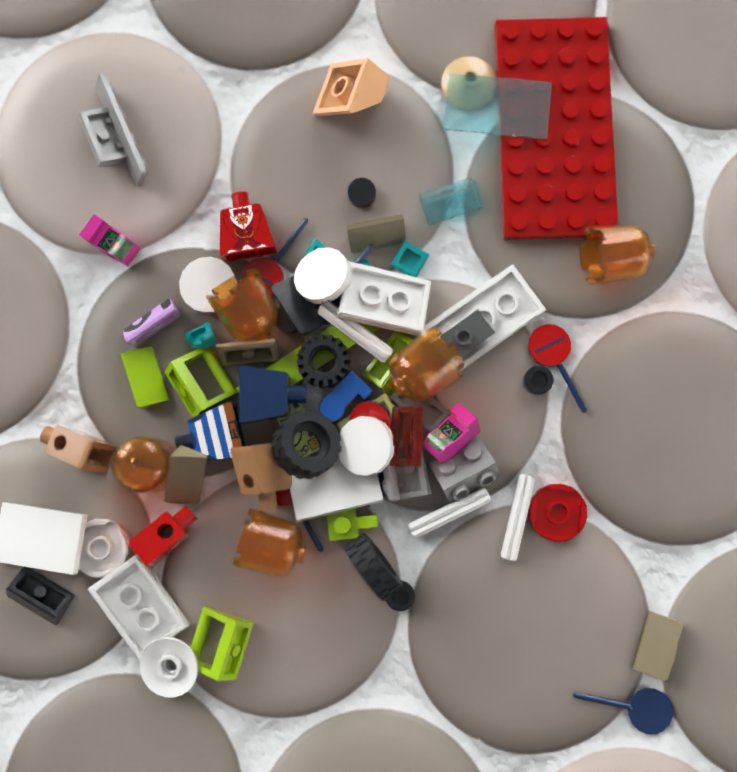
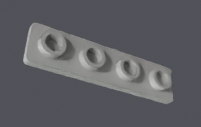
[78,73,148,186]

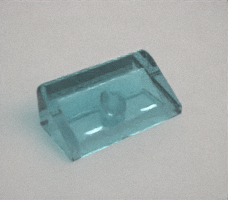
[419,177,483,226]

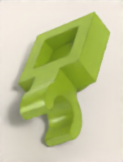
[327,508,379,541]

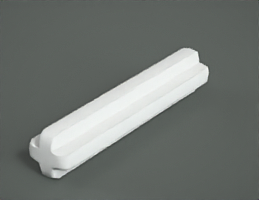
[318,300,393,362]
[501,474,535,561]
[408,488,491,538]

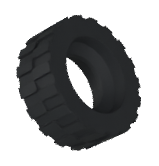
[271,410,341,480]
[344,532,403,601]

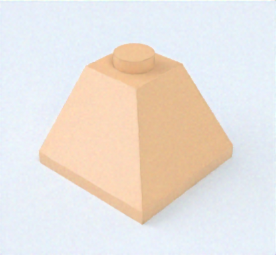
[313,58,390,117]

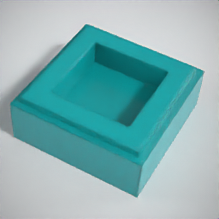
[390,241,429,278]

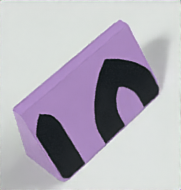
[123,298,181,347]

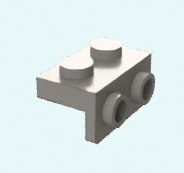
[383,436,432,502]
[428,436,500,503]

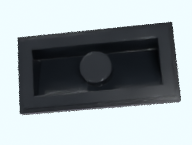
[269,275,326,339]
[6,567,75,625]

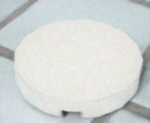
[294,247,351,304]
[179,257,237,314]
[339,416,395,476]
[79,519,130,578]

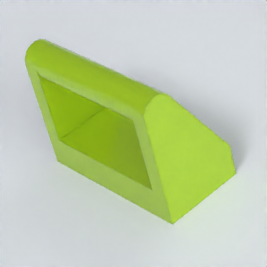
[164,347,238,418]
[190,606,254,681]

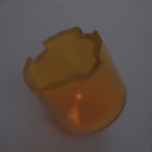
[580,224,655,285]
[206,268,279,341]
[389,328,464,402]
[112,436,175,494]
[232,508,307,577]

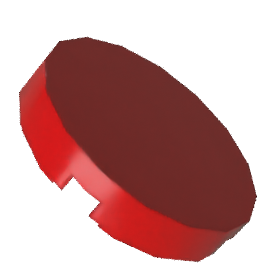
[528,483,588,542]

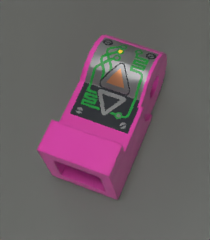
[79,214,141,267]
[423,403,481,463]

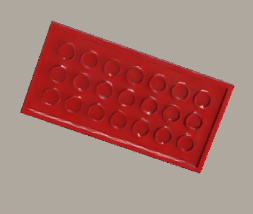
[494,17,619,240]

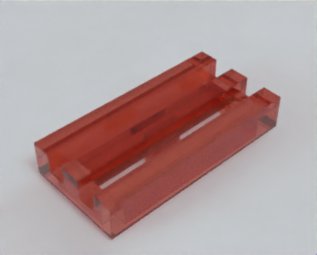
[390,407,424,467]

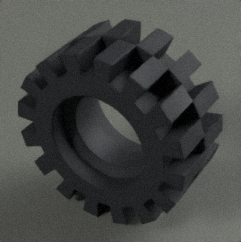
[297,334,350,389]

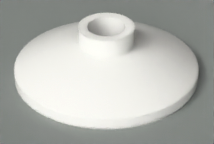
[140,637,198,697]

